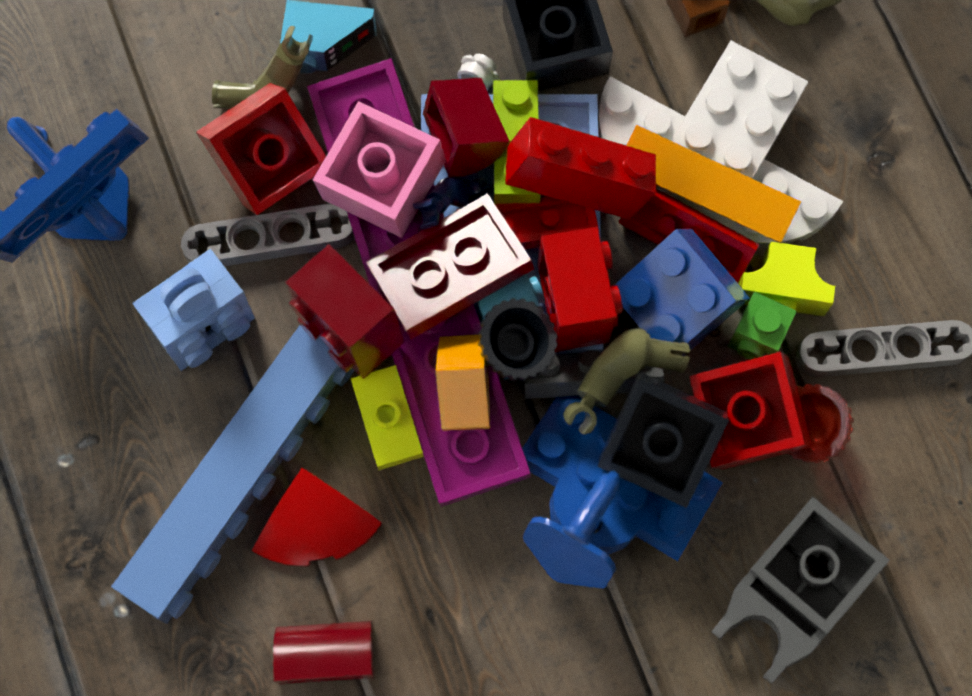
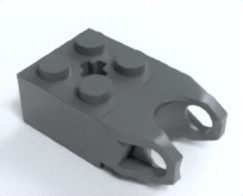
[712,497,890,684]

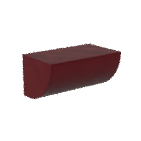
[423,78,509,177]
[273,621,375,685]

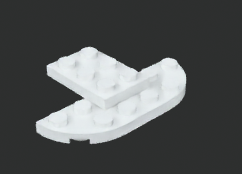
[598,41,843,249]

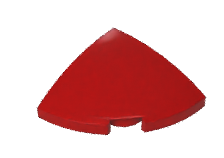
[252,468,382,567]

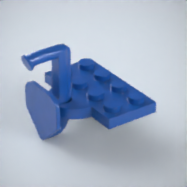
[0,109,149,263]
[522,396,723,588]

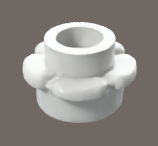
[457,54,499,91]

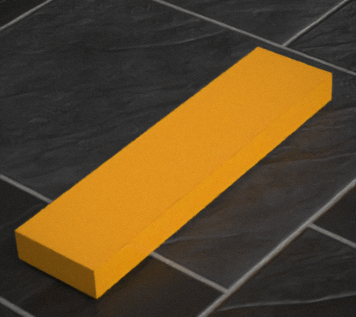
[626,125,801,243]

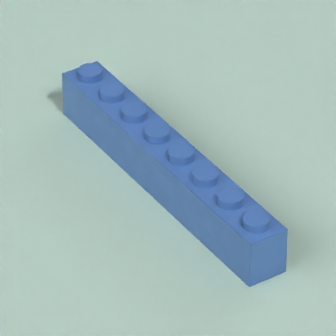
[111,325,354,624]

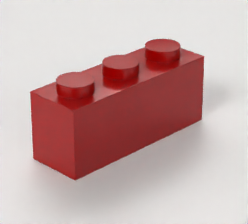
[505,117,656,220]

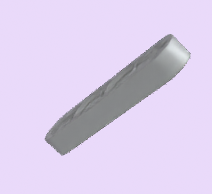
[181,203,354,266]
[796,320,972,377]

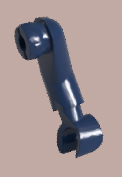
[413,177,490,230]

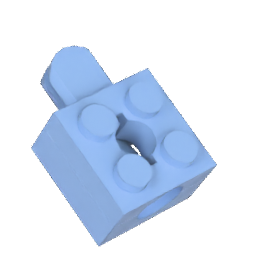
[132,248,255,371]

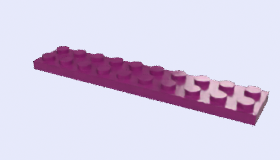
[307,58,531,507]

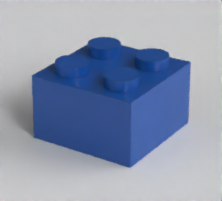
[614,229,750,356]

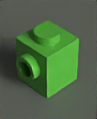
[728,291,797,360]

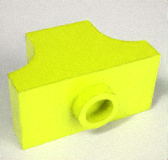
[738,241,835,316]
[351,365,424,471]

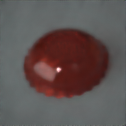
[788,384,854,463]

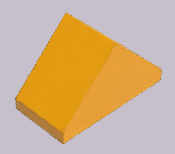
[436,335,490,431]

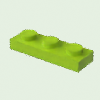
[493,80,541,204]

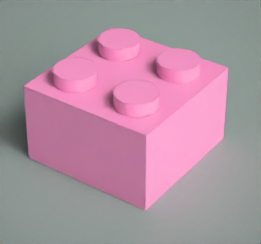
[313,101,446,238]

